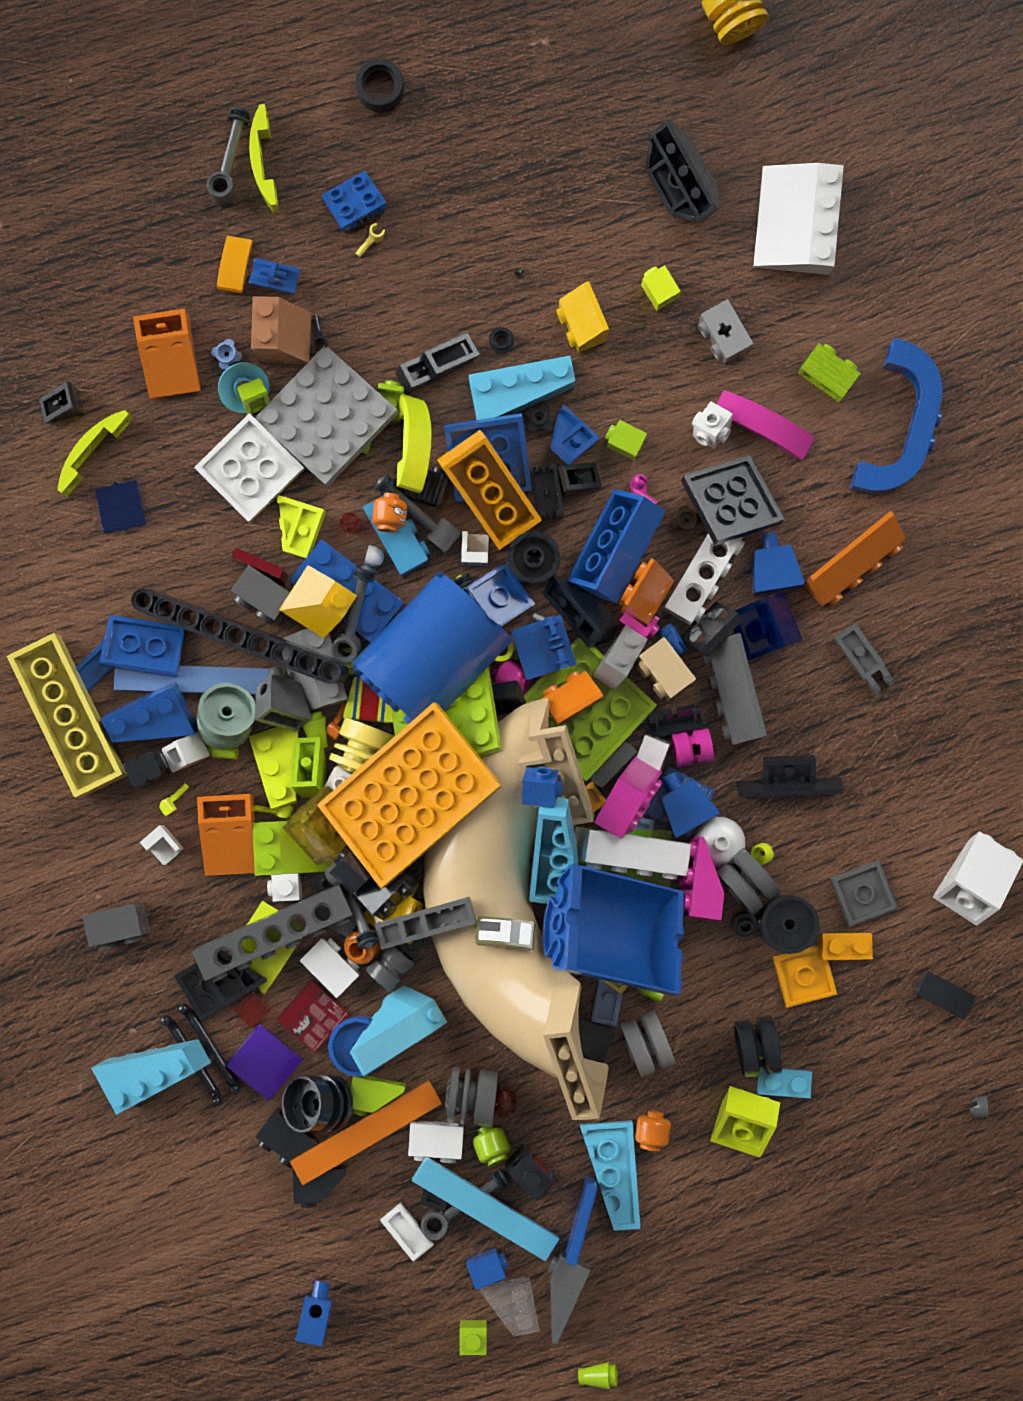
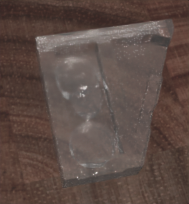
[480,1276,540,1337]

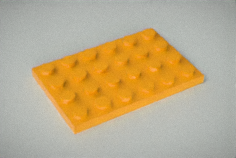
[317,702,503,888]

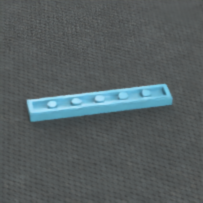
[412,1156,559,1261]

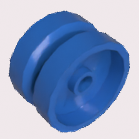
[328,1015,384,1077]

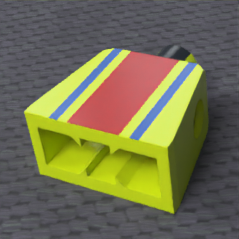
[343,677,393,724]

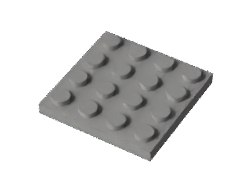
[255,346,399,487]

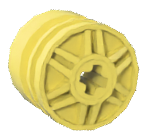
[329,717,395,773]

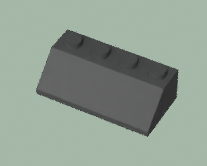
[702,633,767,746]

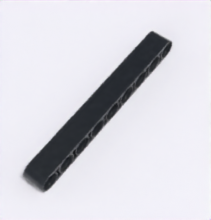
[131,588,349,684]

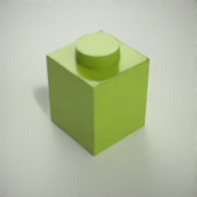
[605,420,647,461]
[460,1320,487,1355]

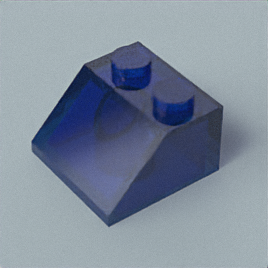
[734,592,803,661]

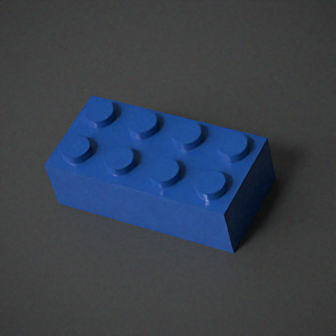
[567,489,665,603]
[289,539,406,643]

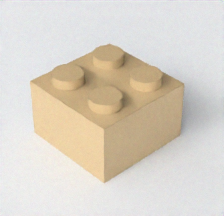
[635,637,696,701]

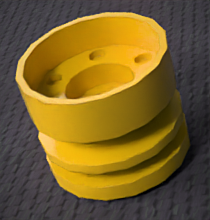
[702,0,769,45]

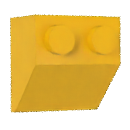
[556,281,609,353]

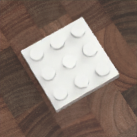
[194,413,305,523]

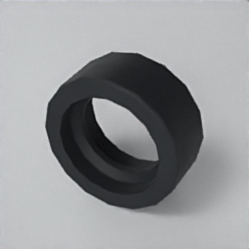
[355,59,404,112]

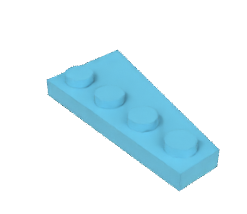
[579,1120,640,1231]

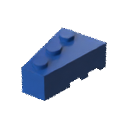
[101,682,197,743]

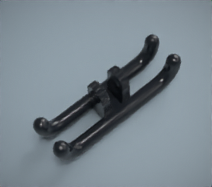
[161,1004,240,1107]

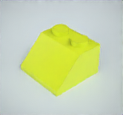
[710,1086,780,1158]

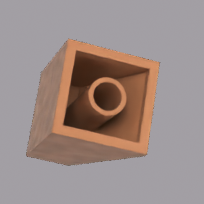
[251,296,312,364]

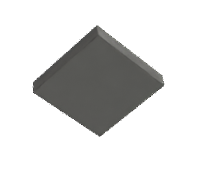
[829,860,898,927]

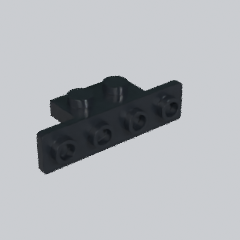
[736,755,844,799]

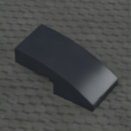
[914,970,976,1020]

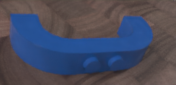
[849,338,943,495]

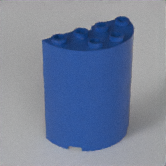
[351,571,513,724]
[543,864,684,996]

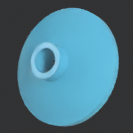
[218,362,269,413]

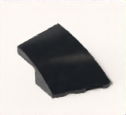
[174,950,267,1021]

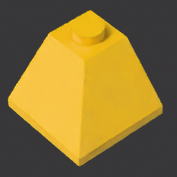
[279,565,357,638]

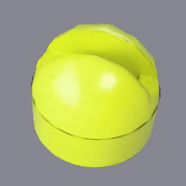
[751,843,774,865]

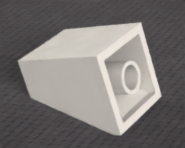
[933,831,1023,926]

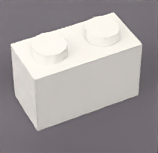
[300,937,361,998]
[408,1120,464,1163]

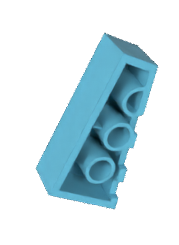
[529,798,580,904]
[91,1039,211,1115]

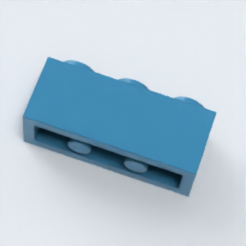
[363,495,430,578]

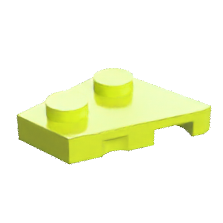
[277,495,326,559]

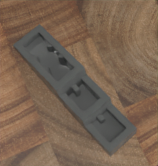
[375,897,477,950]

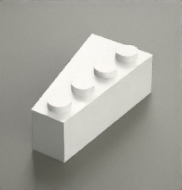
[575,826,691,880]

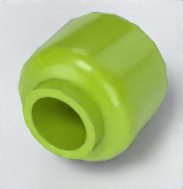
[472,1127,511,1167]

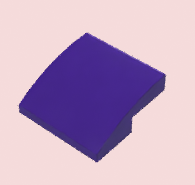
[226,1023,303,1100]

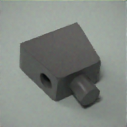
[255,667,311,732]

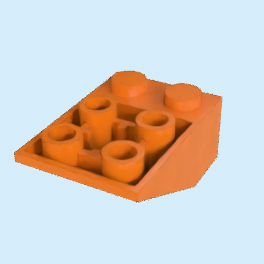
[133,308,201,399]
[619,558,674,628]
[197,794,255,876]

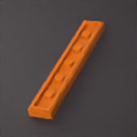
[290,1080,442,1185]

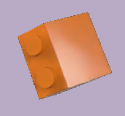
[541,670,603,726]

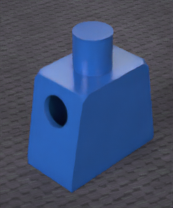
[752,532,804,595]
[659,772,720,838]
[295,1280,333,1346]

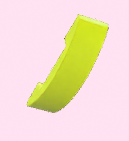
[249,104,279,213]
[397,394,431,493]
[58,410,133,497]

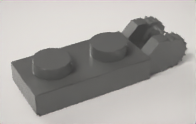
[833,623,895,696]

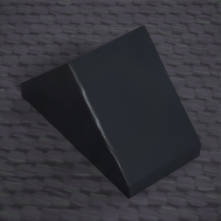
[39,382,84,423]
[557,462,602,498]

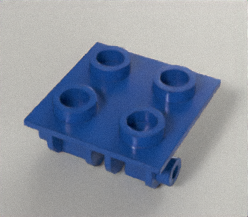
[321,171,387,232]
[511,615,577,680]

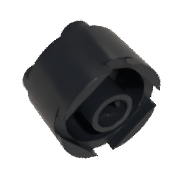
[508,531,560,587]

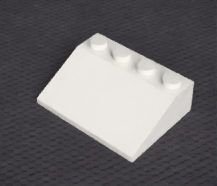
[753,163,844,275]

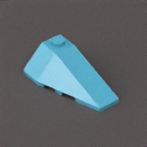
[350,985,447,1076]

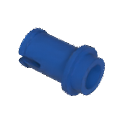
[658,622,688,655]

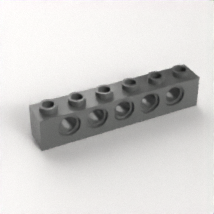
[192,884,353,982]

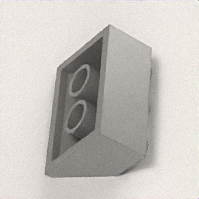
[282,629,349,712]

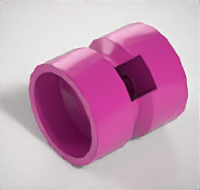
[671,729,714,768]

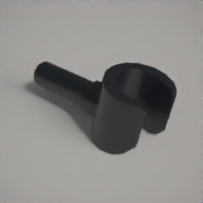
[313,315,329,351]

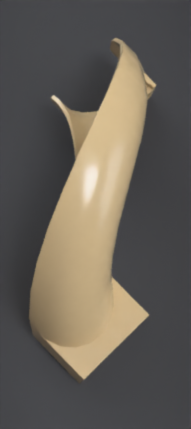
[422,698,609,1120]

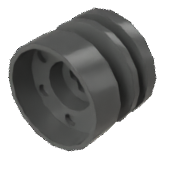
[445,1066,498,1127]

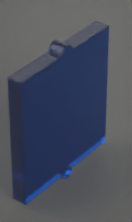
[95,480,146,533]

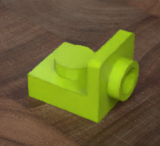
[378,381,405,422]

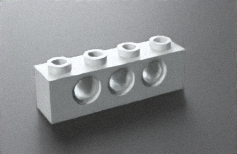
[663,534,745,625]

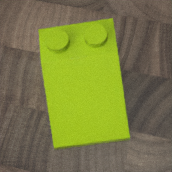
[252,819,336,876]

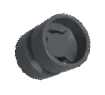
[366,946,415,992]

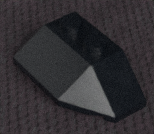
[645,119,720,223]

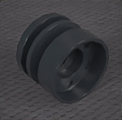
[282,1074,353,1133]

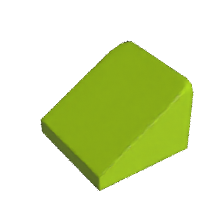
[237,378,270,415]

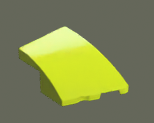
[243,901,305,994]

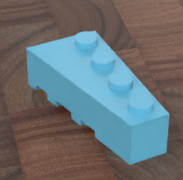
[468,356,575,420]

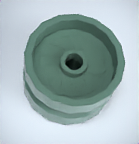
[196,683,255,750]

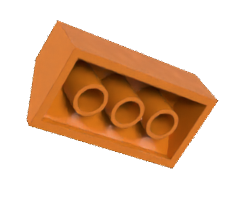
[804,511,906,607]

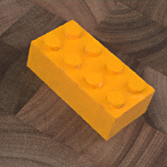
[437,430,542,550]

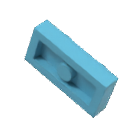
[757,1067,812,1098]

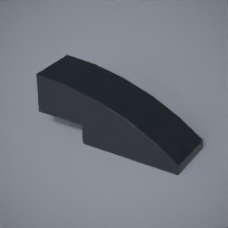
[395,333,480,395]

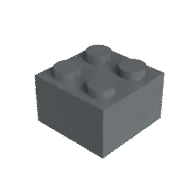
[231,565,290,626]
[82,902,151,950]

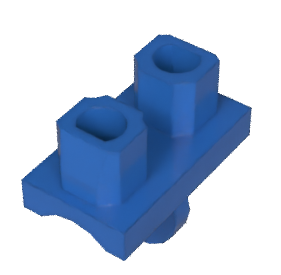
[249,258,301,295]

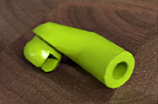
[204,742,239,760]

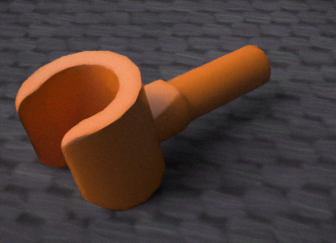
[327,703,346,740]

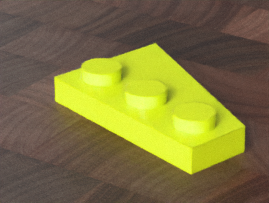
[249,727,300,811]

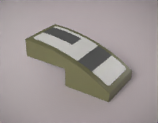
[475,916,535,950]

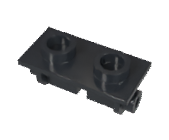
[648,704,704,738]

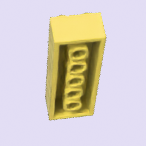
[7,633,128,798]

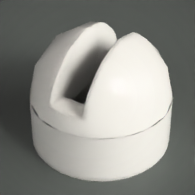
[364,545,384,567]

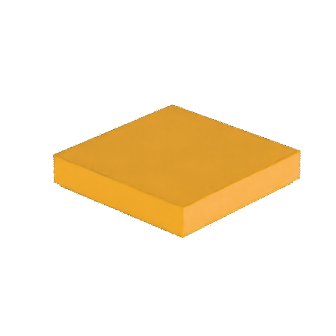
[772,944,837,1008]

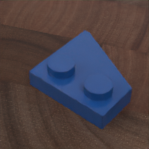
[550,405,600,466]

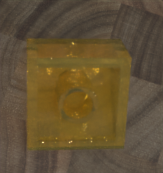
[283,786,346,865]

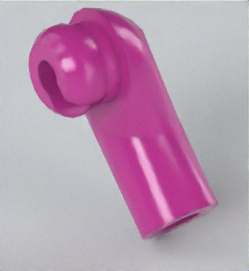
[630,474,658,504]

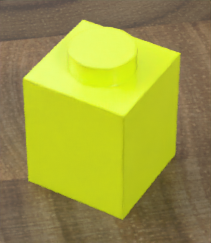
[641,265,681,311]

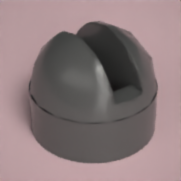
[969,1096,989,1118]

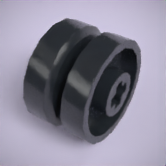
[757,894,820,954]
[734,1015,782,1079]

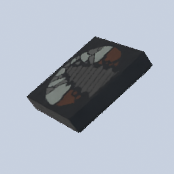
[681,602,743,656]

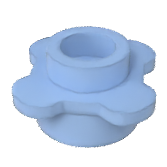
[211,339,242,370]

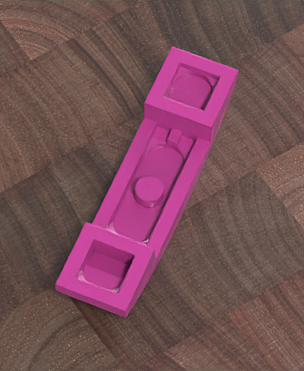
[717,390,814,461]

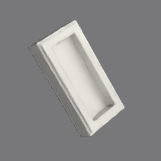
[380,1202,434,1262]

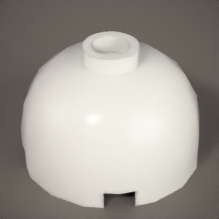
[694,817,745,868]

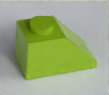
[291,737,328,798]
[351,1075,406,1116]

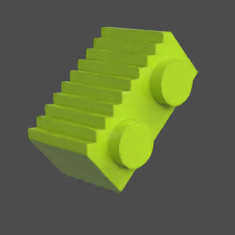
[798,343,861,402]

